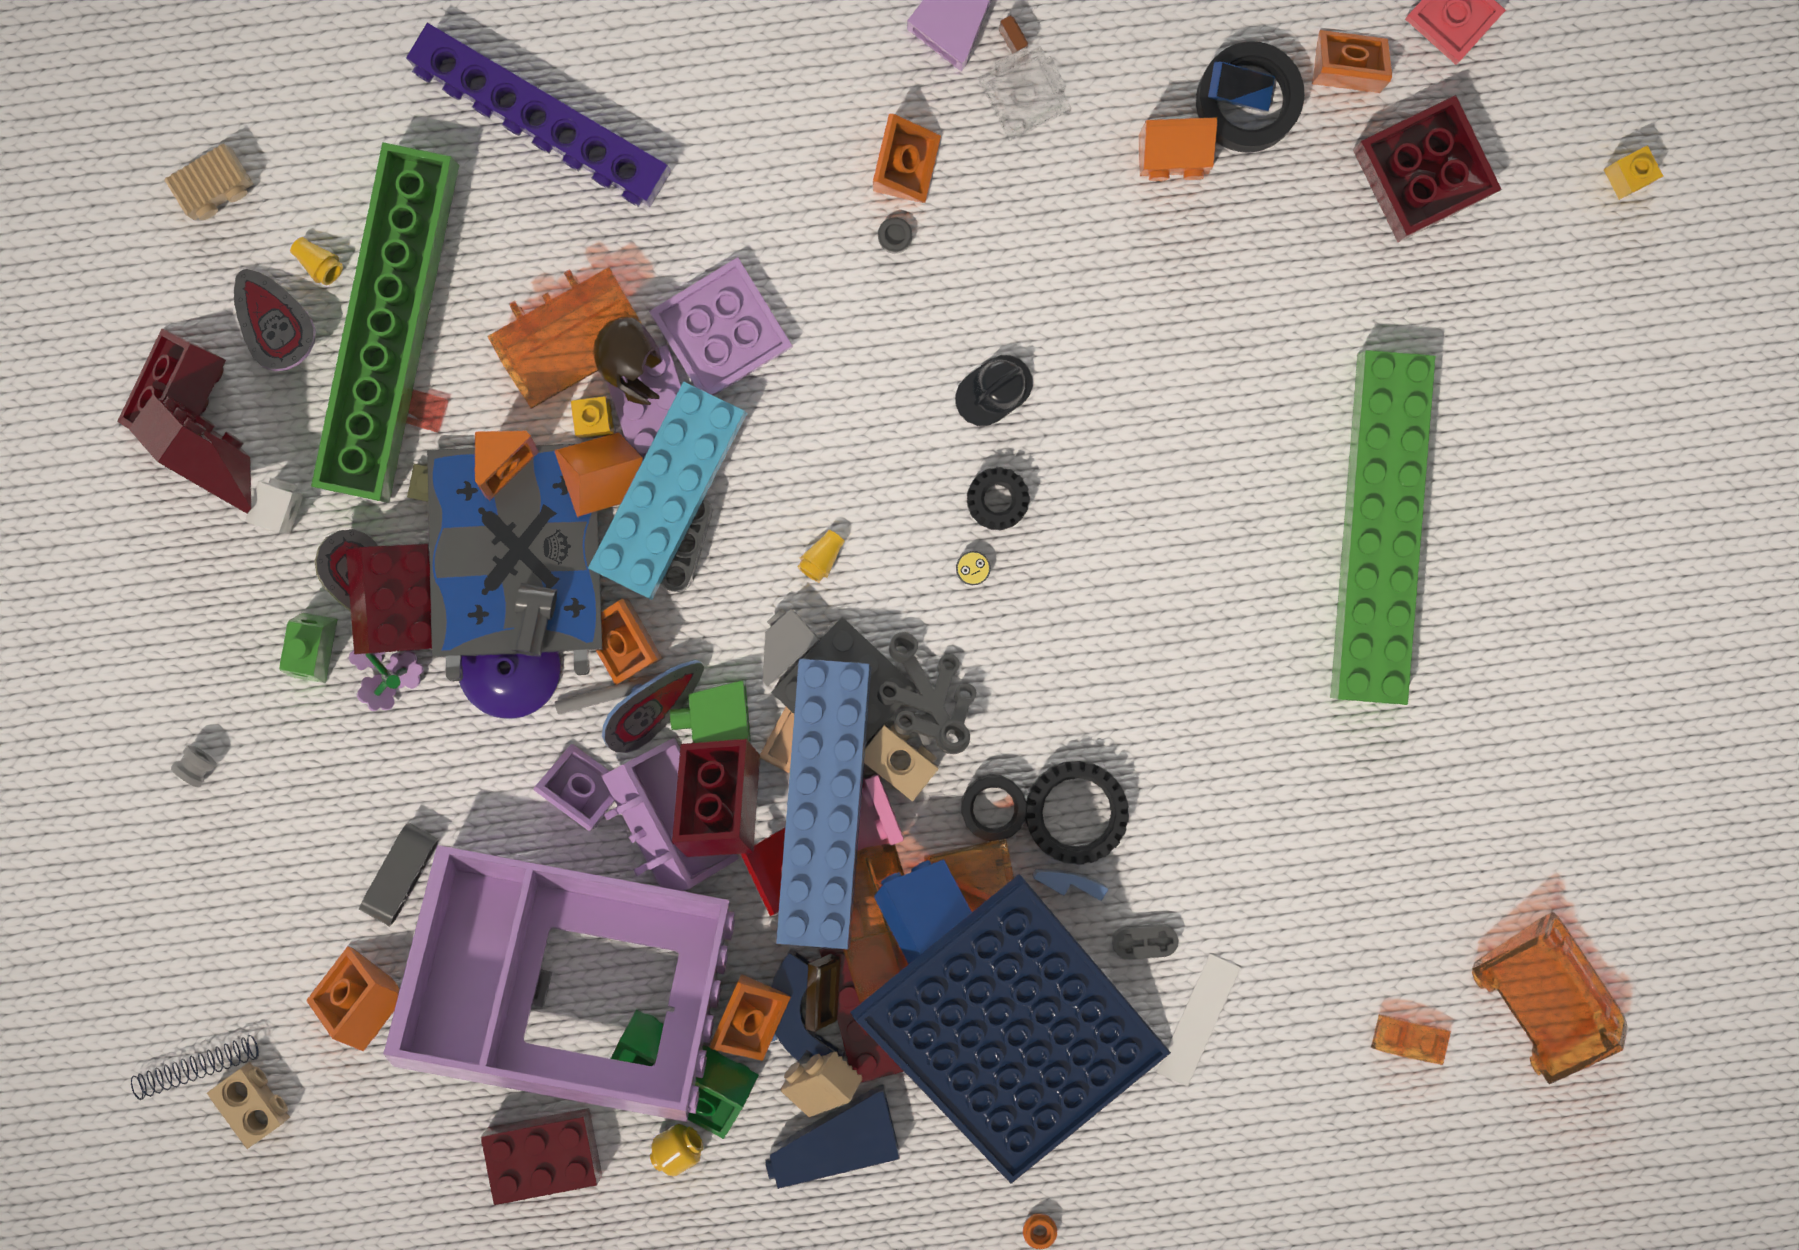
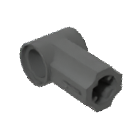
[510,583,557,657]

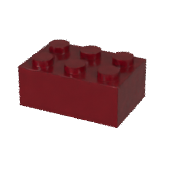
[346,544,432,655]
[672,739,760,857]
[481,1108,602,1205]

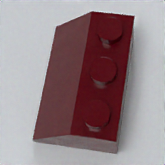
[117,329,226,429]

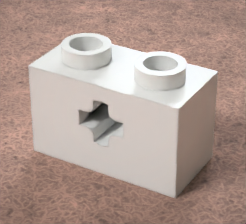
[244,477,304,533]

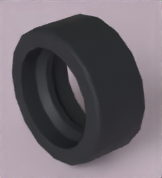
[961,775,1027,841]

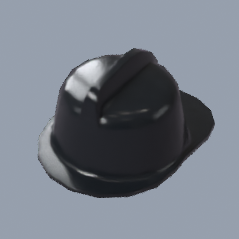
[955,355,1033,426]

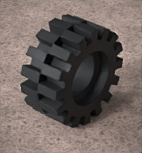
[967,467,1030,531]

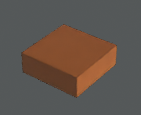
[999,15,1029,60]

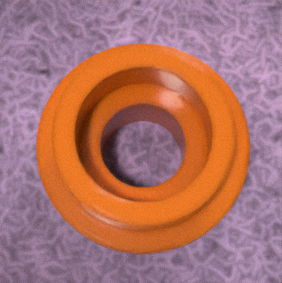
[1023,1213,1057,1249]

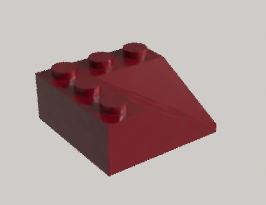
[1353,95,1502,242]
[129,395,251,514]

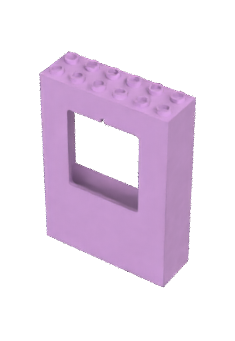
[383,845,735,1122]

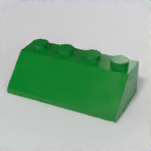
[610,1009,759,1139]

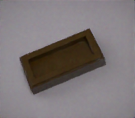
[805,954,840,1032]

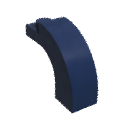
[771,948,844,1061]

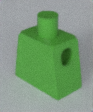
[279,613,338,683]
[670,680,751,743]

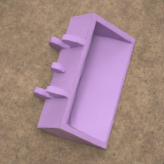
[602,737,739,891]

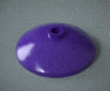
[459,652,561,719]

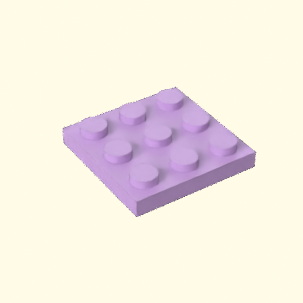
[649,257,793,396]

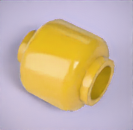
[650,1124,703,1177]

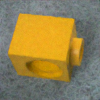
[1603,145,1663,200]
[571,396,615,439]

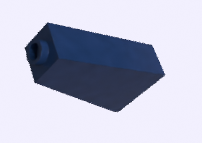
[765,1084,900,1189]

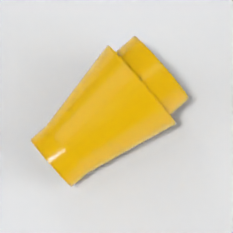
[290,237,343,286]
[797,530,845,583]

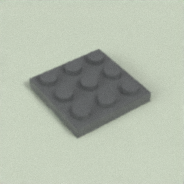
[771,617,917,743]

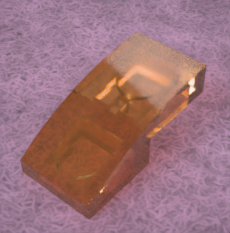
[1371,1014,1451,1065]

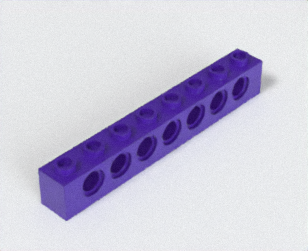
[406,22,671,207]

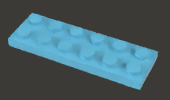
[588,381,747,600]

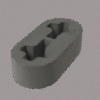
[1112,924,1179,960]

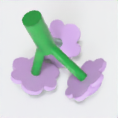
[348,650,424,711]

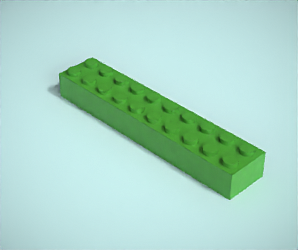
[311,142,459,503]
[1330,350,1436,705]

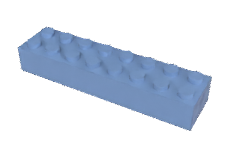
[776,659,872,949]

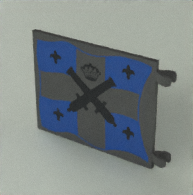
[427,444,603,682]

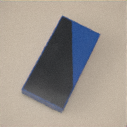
[1208,62,1275,112]

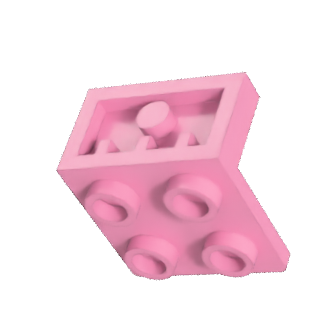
[857,773,904,855]

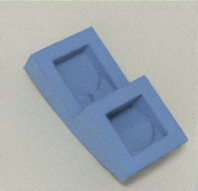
[1032,868,1108,901]

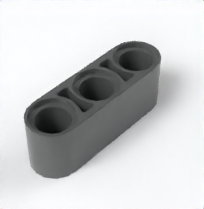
[661,498,713,592]
[359,822,439,927]

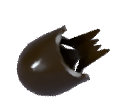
[593,317,662,405]

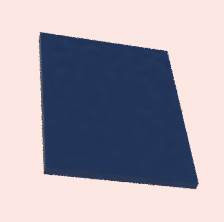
[850,873,1171,1184]

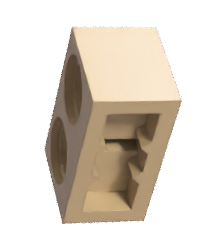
[206,1062,290,1149]

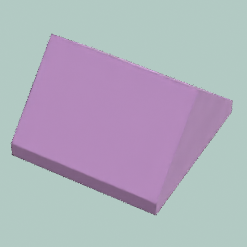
[533,744,615,831]

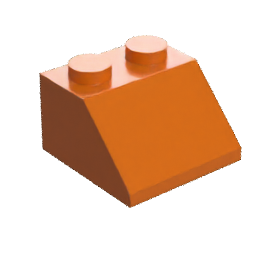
[1138,118,1217,181]
[306,946,400,1051]

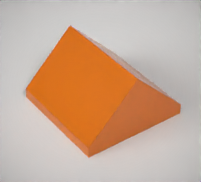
[1312,30,1392,93]
[873,114,941,203]
[475,431,539,501]
[554,432,642,517]
[596,599,663,685]
[709,974,791,1061]

